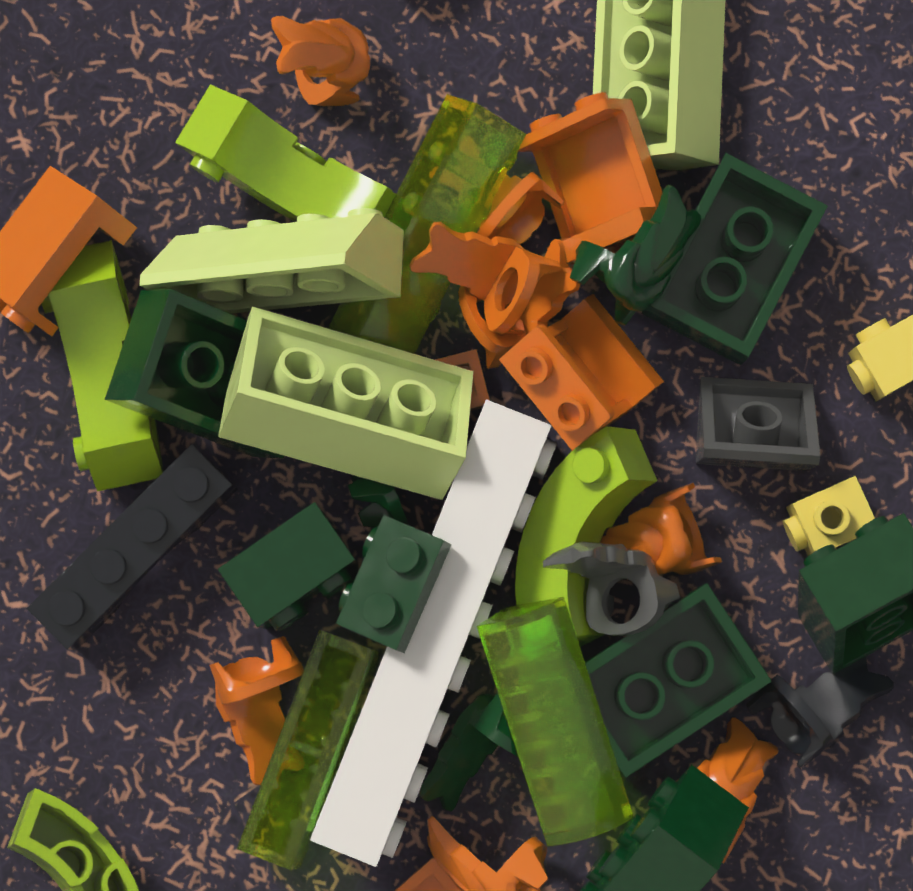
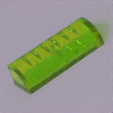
[477,597,634,846]
[237,630,381,870]

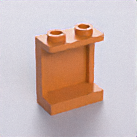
[514,92,662,268]
[0,166,137,336]
[499,294,664,451]

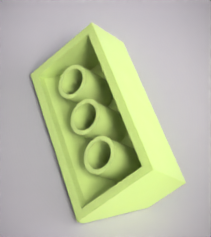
[593,0,726,170]
[140,208,404,314]
[218,306,474,500]

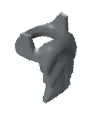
[543,542,680,636]

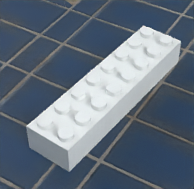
[310,399,557,867]

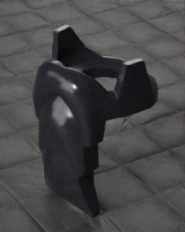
[746,656,894,770]

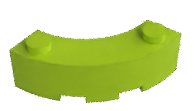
[175,84,416,231]
[42,240,164,492]
[515,426,657,659]
[7,788,139,891]

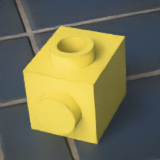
[847,315,913,401]
[783,476,875,556]

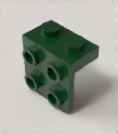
[336,515,452,653]

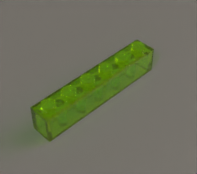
[328,94,526,354]

